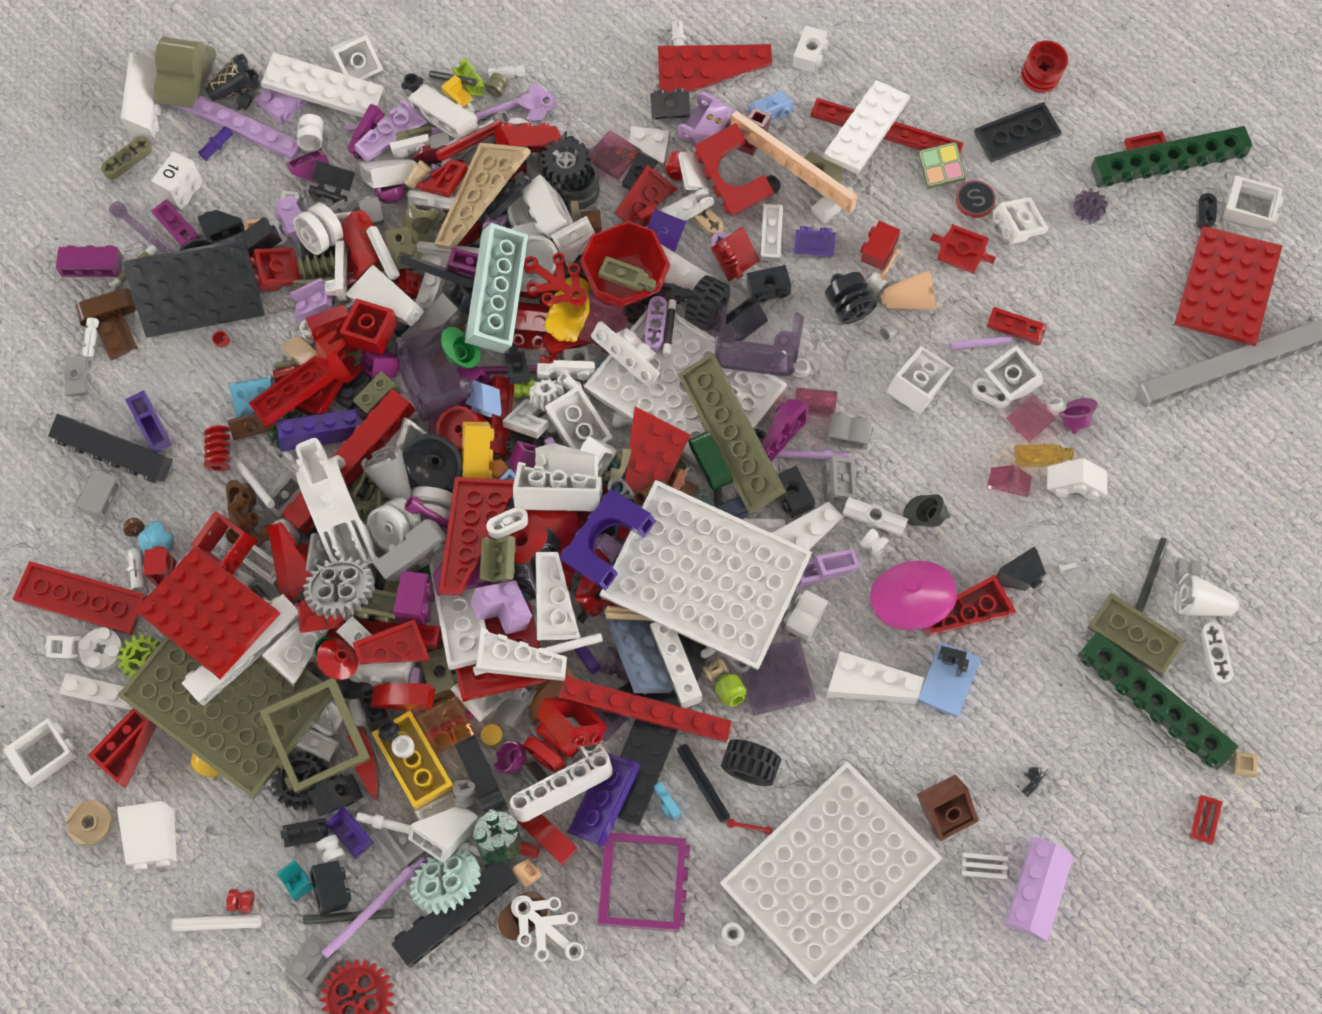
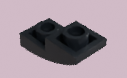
[358,688,390,732]

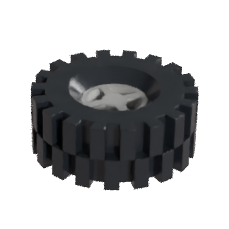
[541,137,591,190]

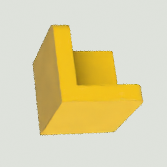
[441,75,472,108]

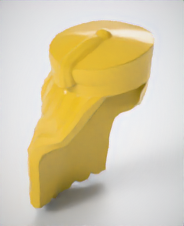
[544,277,591,342]

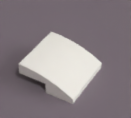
[678,151,716,198]

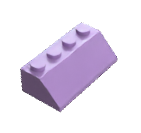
[1003,836,1074,942]

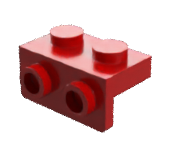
[295,598,344,633]

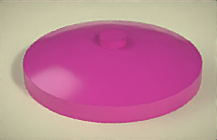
[870,560,957,630]

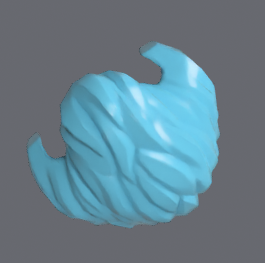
[138,521,174,553]

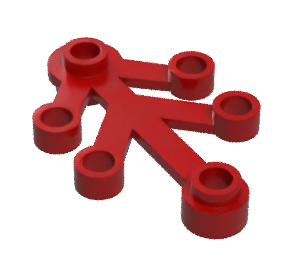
[523,252,587,307]

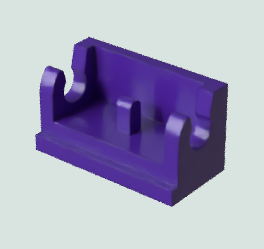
[327,807,375,859]

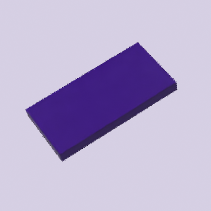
[567,753,641,847]

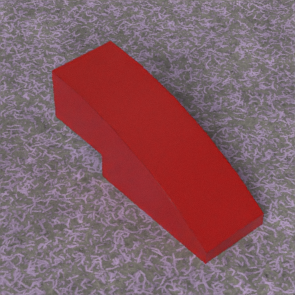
[371,683,435,711]
[347,728,380,800]
[516,814,578,866]

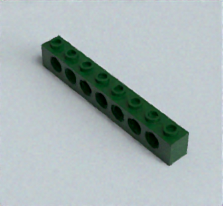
[1091,126,1253,187]
[1077,632,1239,770]

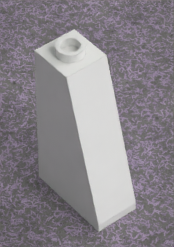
[346,264,425,326]

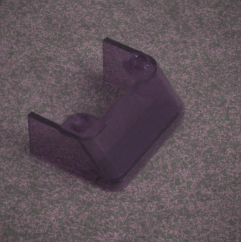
[714,302,804,376]

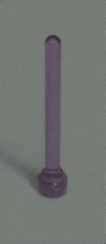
[109,201,172,254]

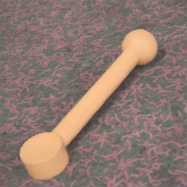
[880,248,900,280]

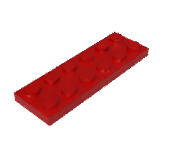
[12,561,147,636]

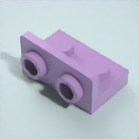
[290,279,333,322]

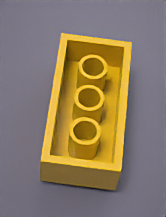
[372,711,453,810]

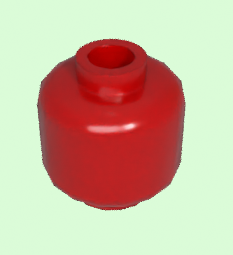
[665,150,684,181]

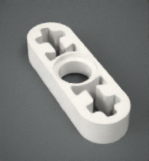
[1200,622,1233,685]

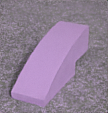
[796,548,860,589]

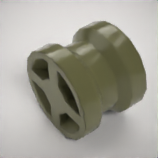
[485,73,508,97]

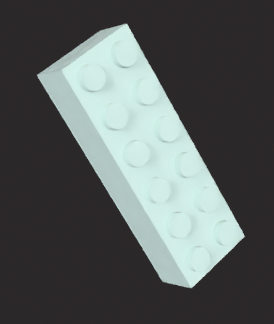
[465,223,528,353]

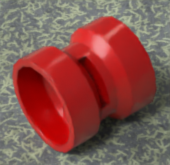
[226,889,255,914]

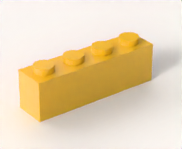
[461,422,494,479]

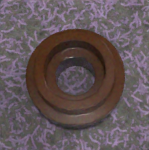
[123,518,145,537]

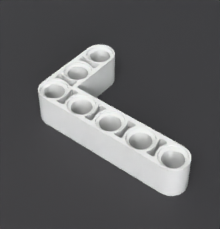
[510,722,613,822]

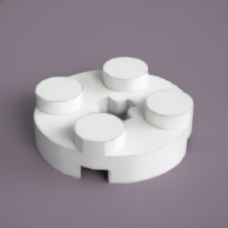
[78,627,124,671]

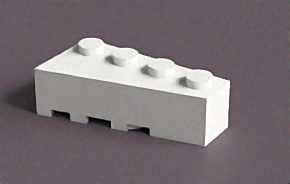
[513,462,602,511]
[348,643,417,686]
[826,651,924,704]

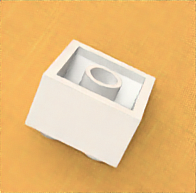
[984,345,1043,401]

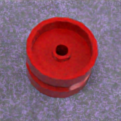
[436,406,487,453]
[522,722,579,773]

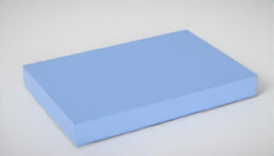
[917,642,981,718]

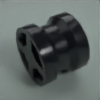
[625,301,645,325]

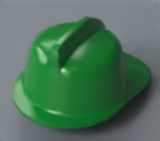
[441,327,481,368]

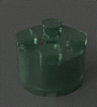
[473,810,521,865]

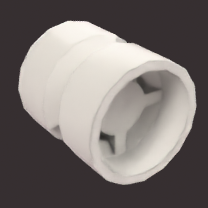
[297,114,324,151]

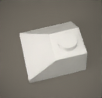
[329,34,383,80]

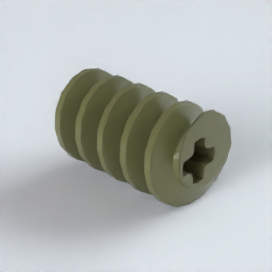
[298,251,335,280]

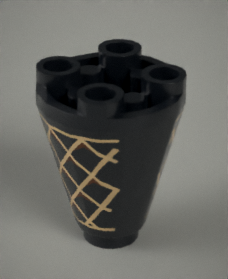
[205,53,261,101]

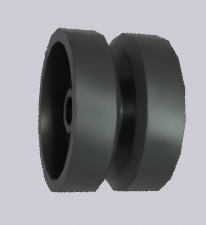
[556,162,600,209]

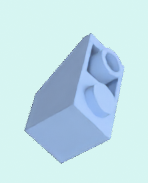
[465,380,501,417]

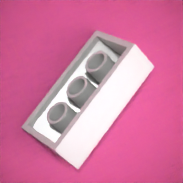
[121,53,161,140]

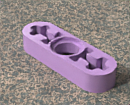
[644,296,667,352]

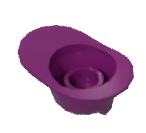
[1059,398,1098,434]

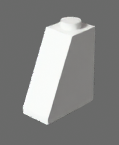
[359,159,415,188]
[408,806,479,863]

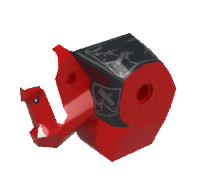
[506,506,611,606]

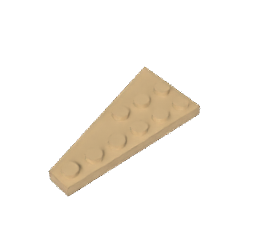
[434,143,531,250]

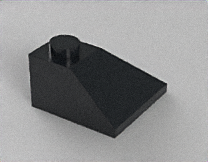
[996,546,1046,591]

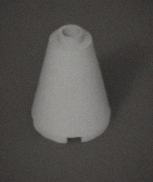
[361,445,412,500]

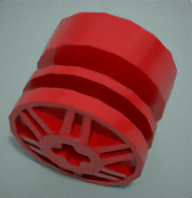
[1021,40,1068,93]

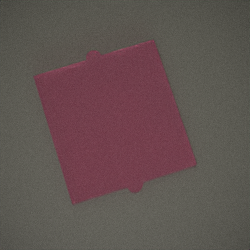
[1006,394,1057,443]

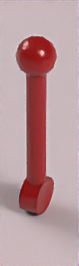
[727,819,773,835]

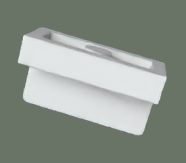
[811,186,853,224]

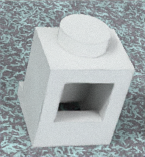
[45,635,82,658]

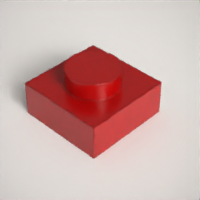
[637,204,658,227]

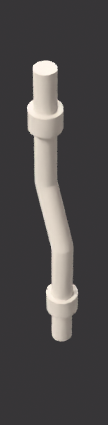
[356,812,487,858]

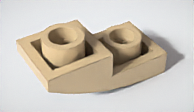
[280,336,317,366]

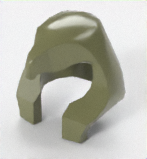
[401,202,447,243]

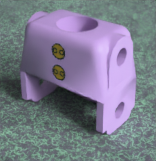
[677,91,735,146]

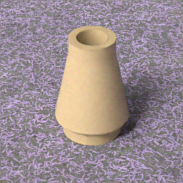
[405,160,432,190]

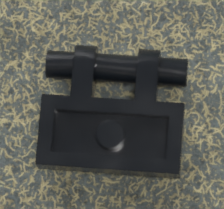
[308,160,355,203]

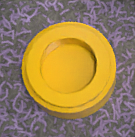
[481,724,503,747]

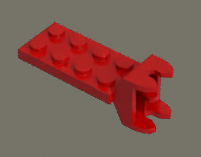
[248,331,363,427]

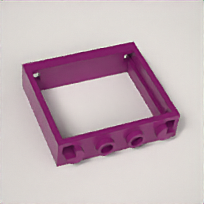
[598,833,690,932]

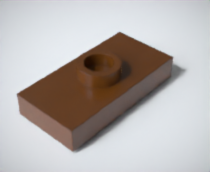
[227,413,273,440]

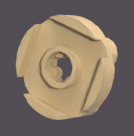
[67,800,114,846]

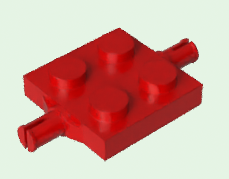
[930,224,996,274]

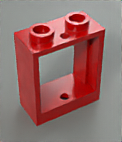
[191,511,258,575]
[536,696,607,749]

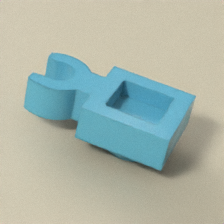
[654,782,681,821]

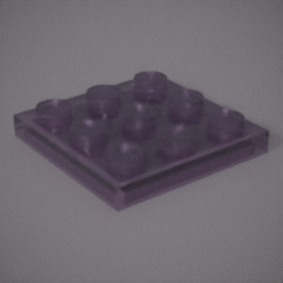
[738,638,816,716]

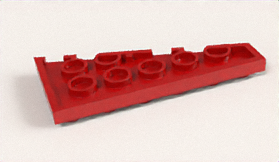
[657,44,772,93]
[616,406,690,542]
[439,477,515,596]

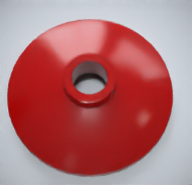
[316,639,359,680]

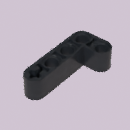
[454,733,509,819]

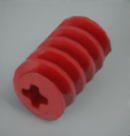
[204,425,231,471]

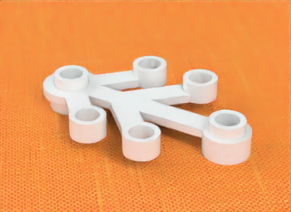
[511,895,584,962]

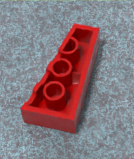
[922,575,1017,637]

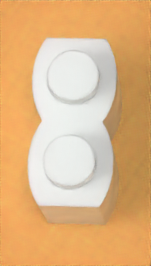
[784,590,829,641]

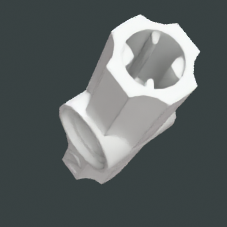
[407,188,456,213]
[842,497,908,537]

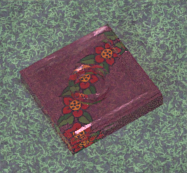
[590,130,641,180]

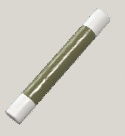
[109,245,157,290]

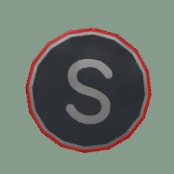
[956,180,996,218]

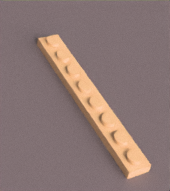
[730,111,857,213]

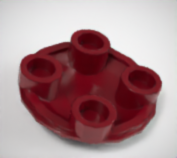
[413,145,447,165]

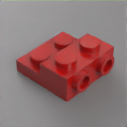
[250,247,301,292]
[294,378,343,416]

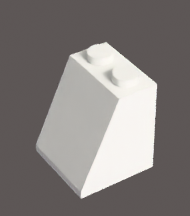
[117,801,177,871]

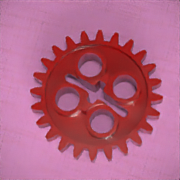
[320,959,396,1014]

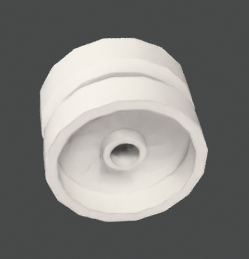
[293,203,343,255]
[411,487,453,530]
[367,498,422,551]

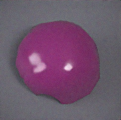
[374,184,405,204]
[494,740,526,774]

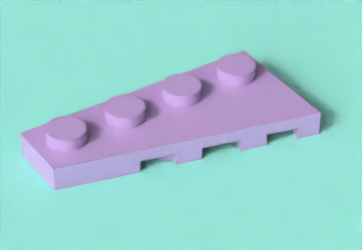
[355,98,428,162]

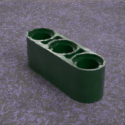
[688,431,733,491]

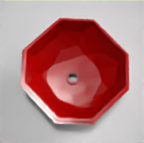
[580,221,671,308]

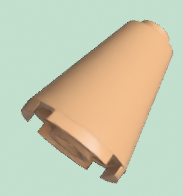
[881,270,937,310]

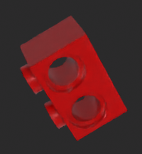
[144,546,178,587]

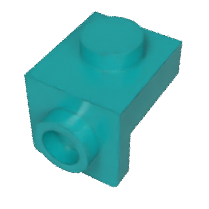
[277,860,314,901]

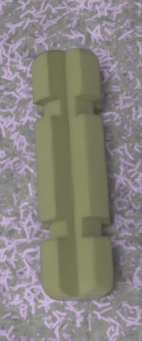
[396,126,432,141]

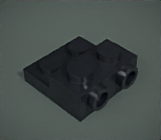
[334,369,374,419]

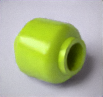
[714,674,746,707]

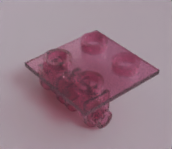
[578,302,628,354]

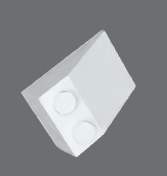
[886,346,955,415]
[545,385,613,450]
[535,443,598,477]

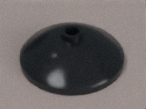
[402,433,463,491]

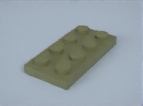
[1087,593,1185,677]

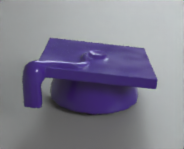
[647,209,687,253]

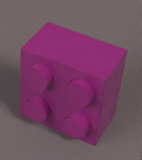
[393,571,435,625]

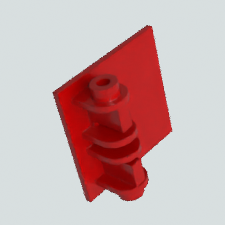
[711,227,760,282]

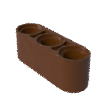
[75,288,137,327]

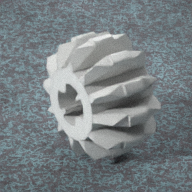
[530,378,564,412]

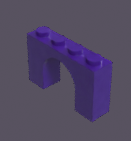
[560,489,656,591]

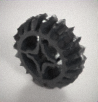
[271,751,329,811]

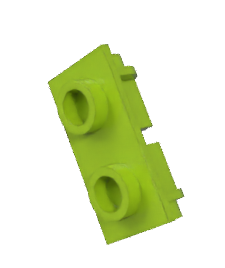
[451,59,485,96]

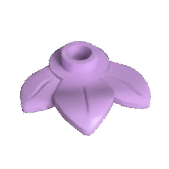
[518,85,556,122]

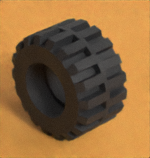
[685,275,730,331]
[720,739,782,786]

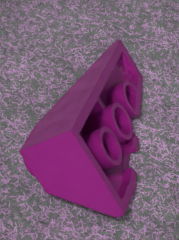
[762,398,809,462]

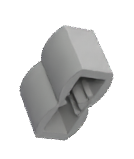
[826,412,872,450]

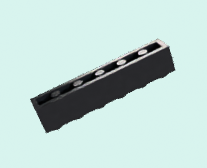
[48,414,173,483]
[391,858,518,968]

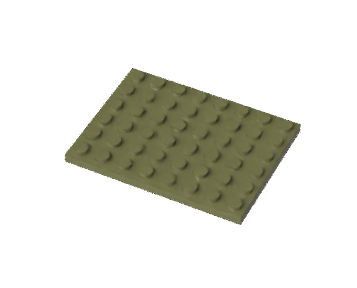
[117,637,333,799]

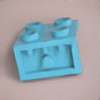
[229,376,275,418]

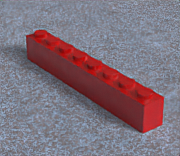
[282,389,416,535]

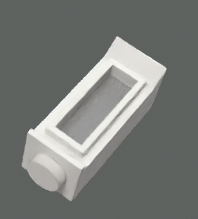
[241,545,278,590]

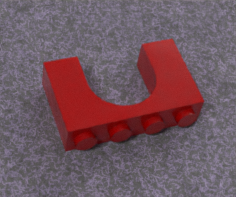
[694,123,774,218]

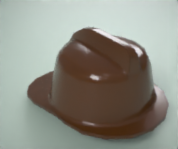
[226,479,257,526]
[498,891,548,941]

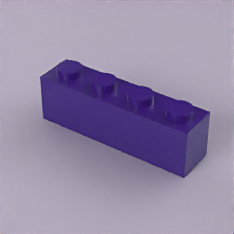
[276,408,362,451]

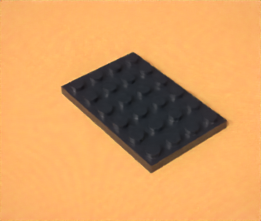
[123,239,265,338]

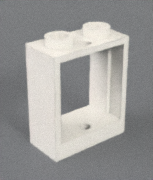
[1222,176,1284,231]
[3,718,77,788]

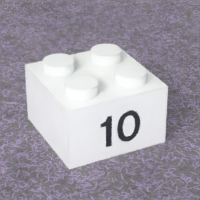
[151,151,203,211]

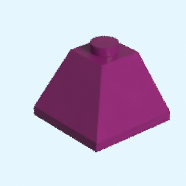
[285,148,330,184]

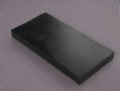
[974,102,1062,163]

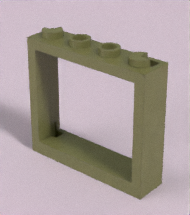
[258,678,371,794]

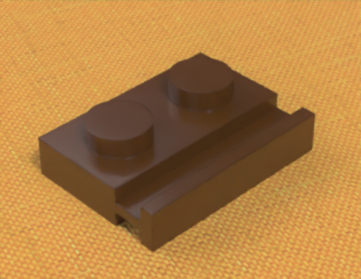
[96,313,138,360]

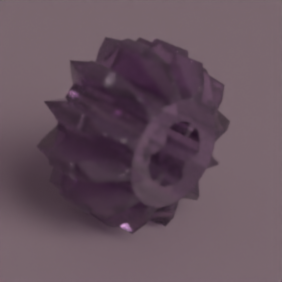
[1073,188,1108,223]

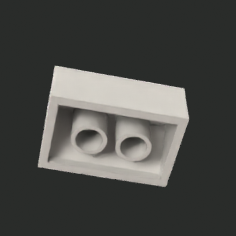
[522,174,574,238]

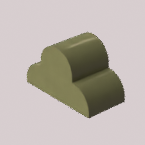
[154,37,217,108]

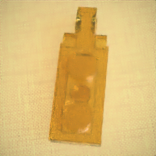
[1014,444,1074,467]

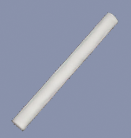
[236,463,275,508]

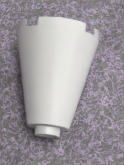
[1174,573,1239,616]

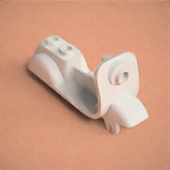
[296,438,375,575]

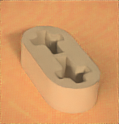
[693,208,723,237]

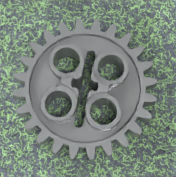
[303,556,375,620]

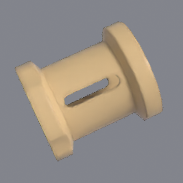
[700,656,729,684]

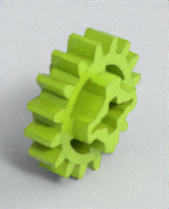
[117,634,160,679]

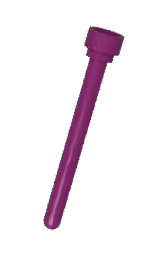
[404,495,449,529]

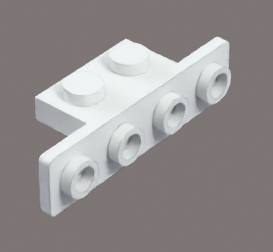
[374,132,450,161]
[591,321,660,388]

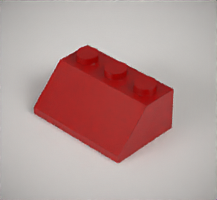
[495,123,564,153]

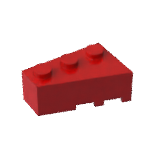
[341,210,387,277]
[87,708,157,788]

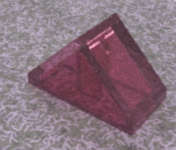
[987,465,1032,497]

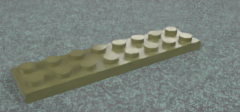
[678,353,786,514]

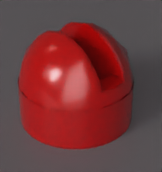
[212,330,230,348]

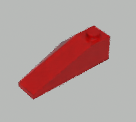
[268,522,312,603]

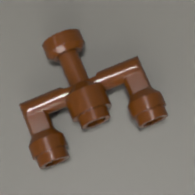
[225,490,272,548]

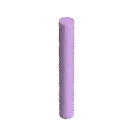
[950,336,1012,350]

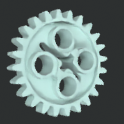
[409,848,481,915]

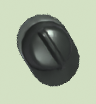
[903,494,950,527]

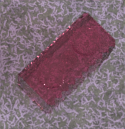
[795,387,837,418]

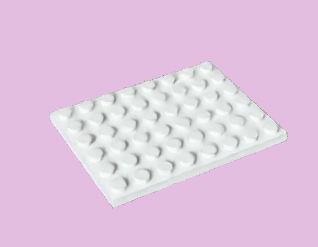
[583,304,788,464]
[600,480,812,670]
[719,762,943,986]

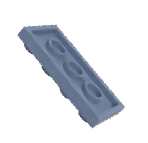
[606,619,674,693]

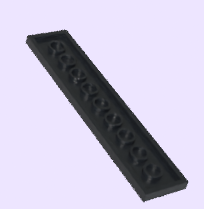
[617,633,708,827]

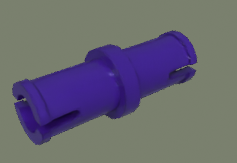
[198,125,234,161]

